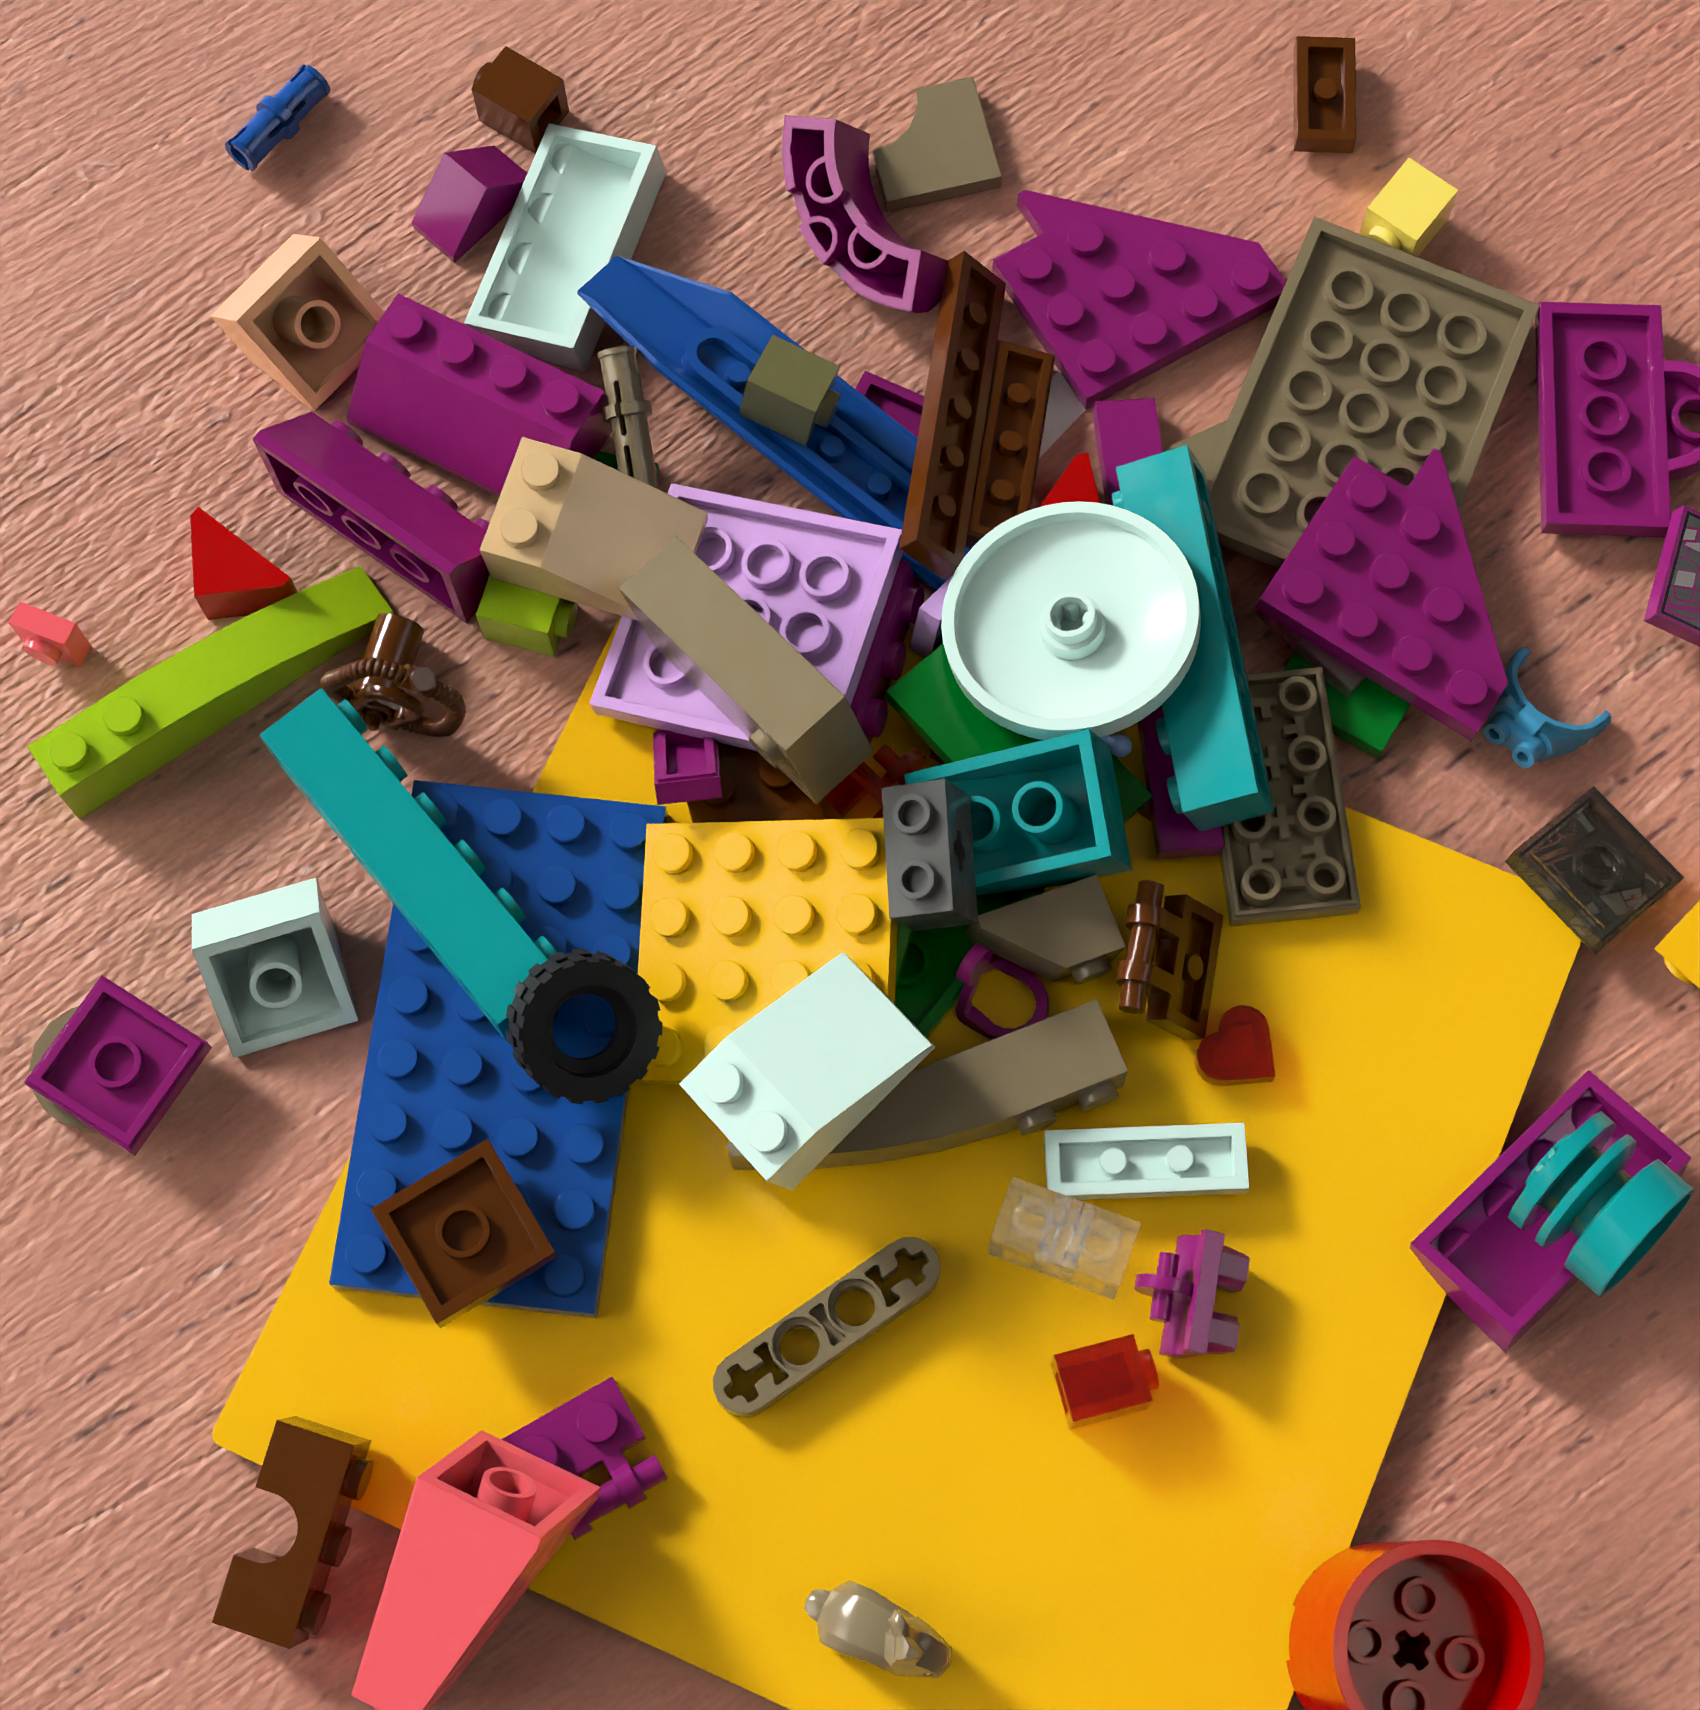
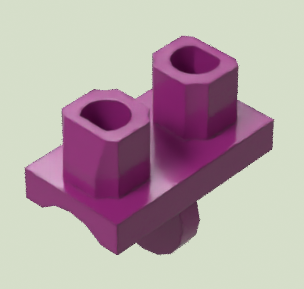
[1134,1229,1250,1359]

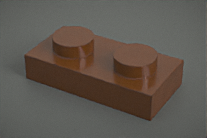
[1294,36,1356,153]

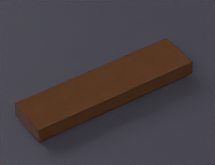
[966,340,1055,549]

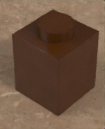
[471,46,569,154]

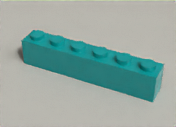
[1112,445,1275,831]
[259,688,558,1041]

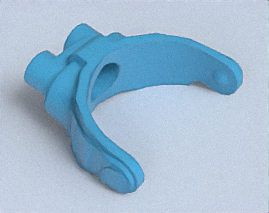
[1483,647,1612,768]

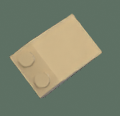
[480,437,708,620]

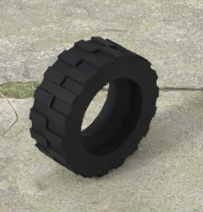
[506,949,663,1104]

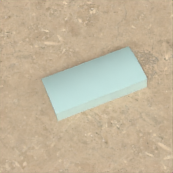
[464,123,667,372]

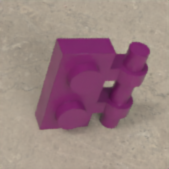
[501,1377,668,1540]

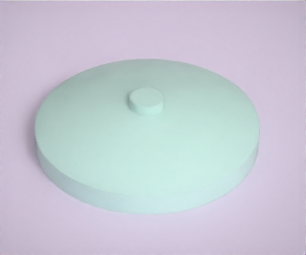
[941,501,1201,740]

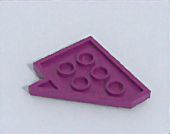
[992,190,1286,409]
[1255,448,1508,741]

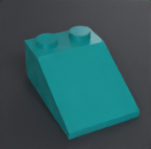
[904,729,1132,895]

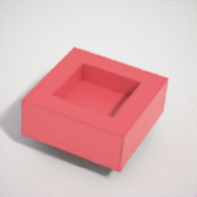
[8,601,92,667]

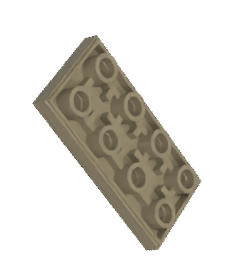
[1220,667,1361,927]

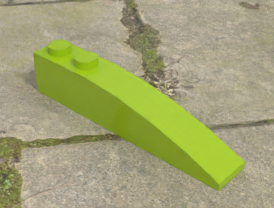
[27,566,394,820]

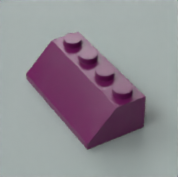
[347,293,612,497]
[253,412,490,623]

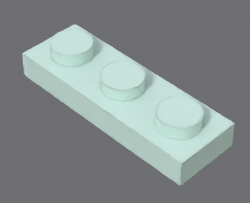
[1044,1123,1249,1201]

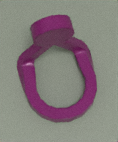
[955,942,1049,1040]

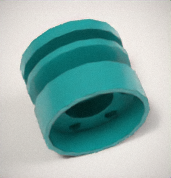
[1508,1111,1696,1297]

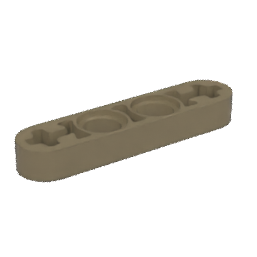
[713,1237,940,1418]

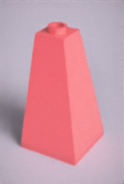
[351,1430,601,1710]

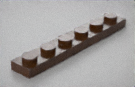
[899,251,1006,580]

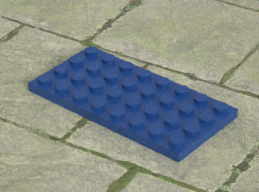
[329,780,668,1318]

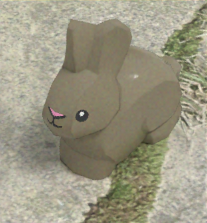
[804,1581,952,1678]

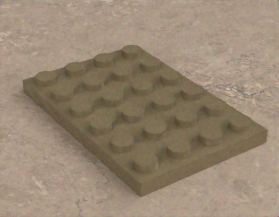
[1205,216,1539,568]

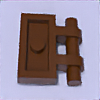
[1116,880,1224,1040]

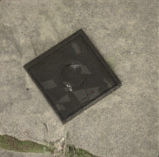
[1505,786,1685,955]

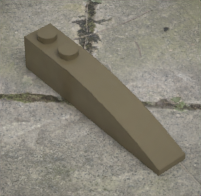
[726,999,1128,1170]

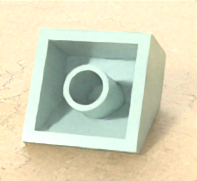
[192,878,358,1058]

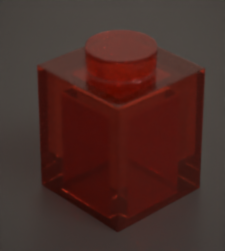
[1051,1334,1159,1430]

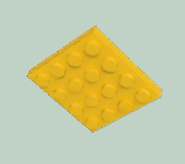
[635,818,898,1084]

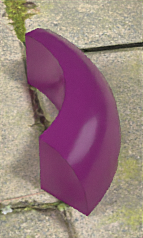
[782,115,948,313]

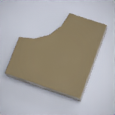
[873,77,1002,212]

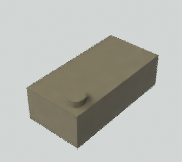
[619,536,873,804]

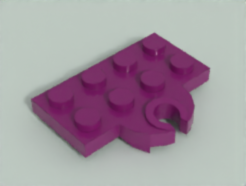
[1535,302,1700,538]

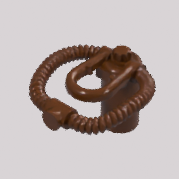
[320,613,466,737]

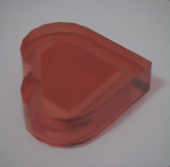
[1195,1005,1276,1086]

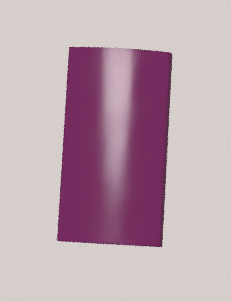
[1409,1070,1691,1353]

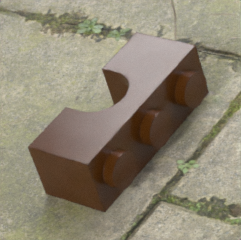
[212,1416,373,1649]

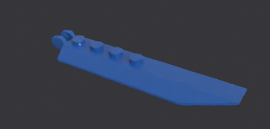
[577,256,971,591]

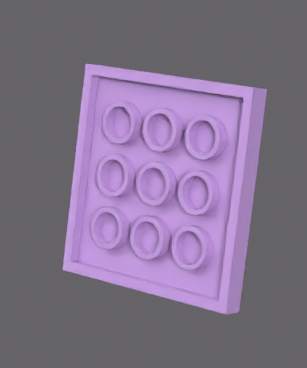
[589,483,903,751]

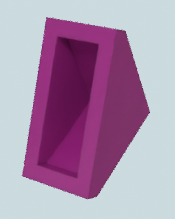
[412,145,527,263]

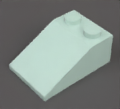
[679,952,935,1190]

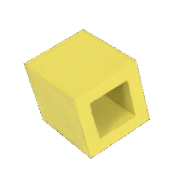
[1360,158,1458,257]

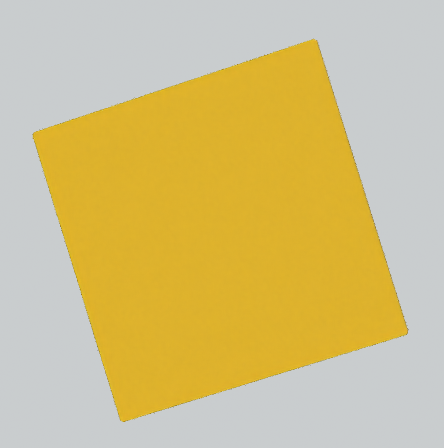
[212,615,1590,1710]

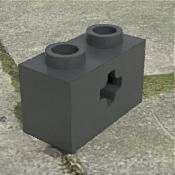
[882,779,978,931]

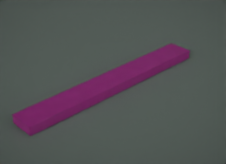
[1092,398,1224,859]

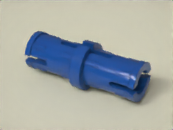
[225,64,331,171]

